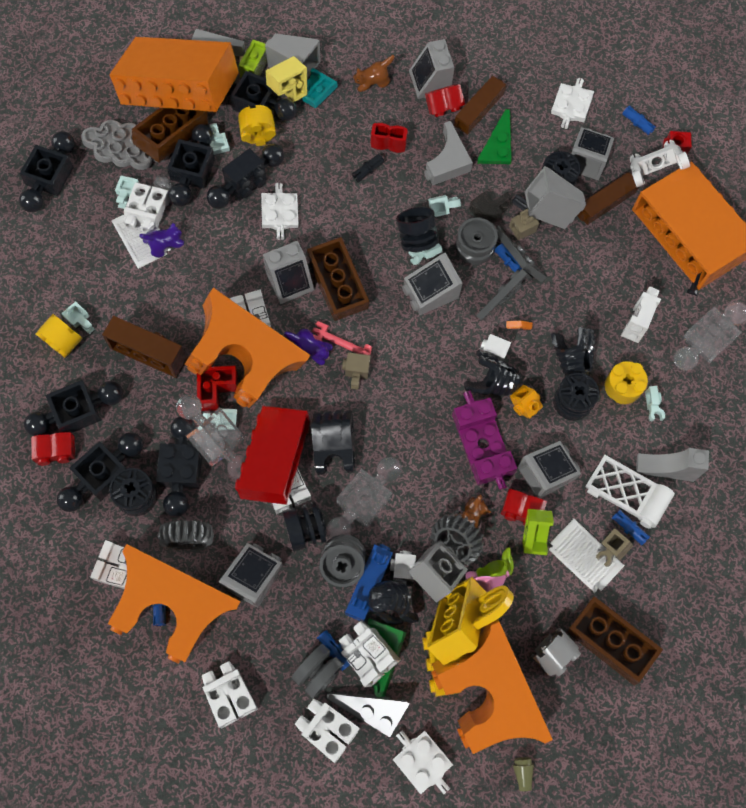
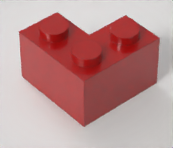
[197,366,238,411]

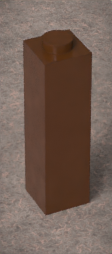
[454,75,506,135]
[577,172,639,225]

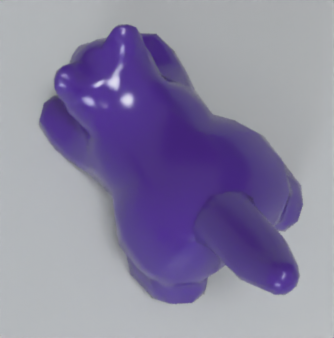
[139,223,184,258]
[284,329,333,365]

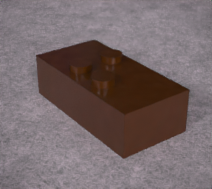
[131,108,208,163]
[307,237,369,321]
[102,315,187,378]
[567,596,663,686]

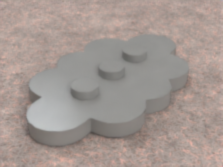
[81,120,170,170]

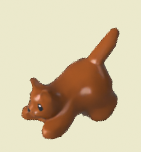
[353,55,395,92]
[456,494,491,528]

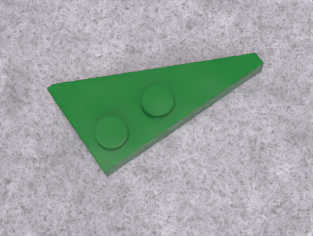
[477,109,511,164]
[368,618,407,698]

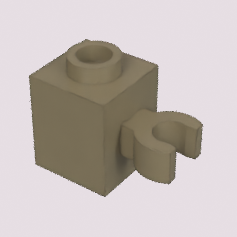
[509,209,539,240]
[342,352,371,390]
[596,528,633,567]

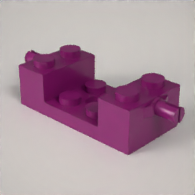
[452,391,517,490]

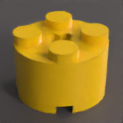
[238,105,276,146]
[36,314,83,358]
[605,361,648,404]

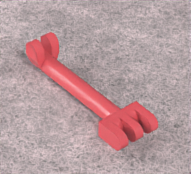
[312,321,372,355]

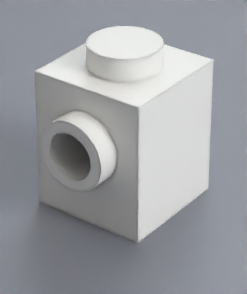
[480,334,511,361]
[390,551,416,582]

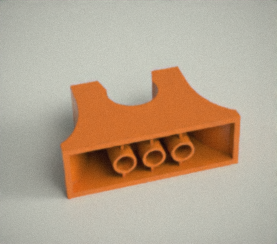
[185,288,310,408]
[108,544,240,664]
[431,619,553,754]

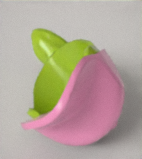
[465,547,514,592]

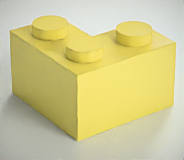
[266,56,307,102]

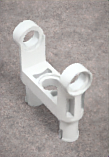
[630,140,690,187]

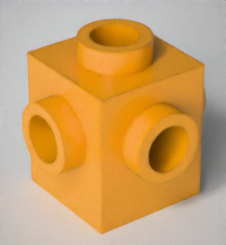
[509,385,543,419]

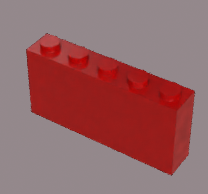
[235,406,310,505]

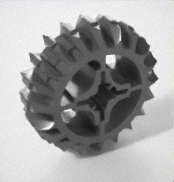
[430,513,484,565]
[158,520,214,549]

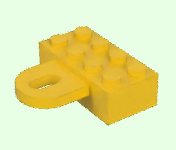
[427,577,514,665]

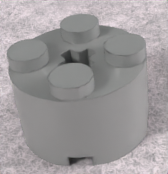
[531,628,581,677]

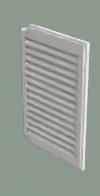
[111,214,171,269]
[549,519,625,593]

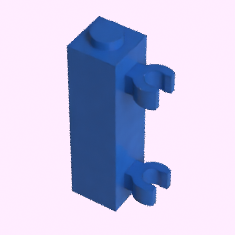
[345,544,393,622]

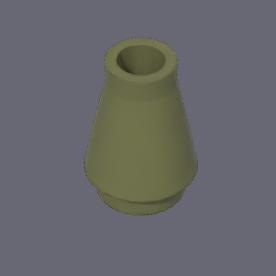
[513,757,534,791]

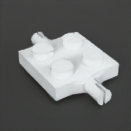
[551,78,594,129]
[261,183,298,240]
[393,730,453,795]

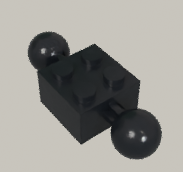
[225,71,297,121]
[167,124,215,207]
[19,131,75,212]
[206,144,284,209]
[24,380,123,436]
[156,416,203,517]
[57,432,143,512]

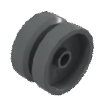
[455,217,498,265]
[319,534,366,587]
[291,644,344,700]

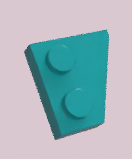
[302,68,338,109]

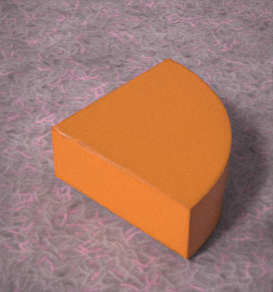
[506,321,532,330]

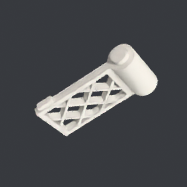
[586,455,674,529]

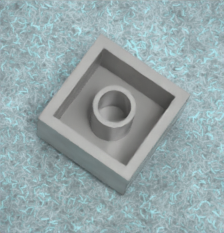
[408,540,468,603]

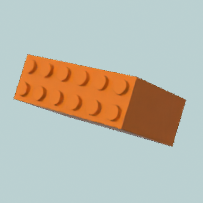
[109,37,239,112]
[632,161,746,290]

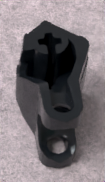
[311,410,355,475]

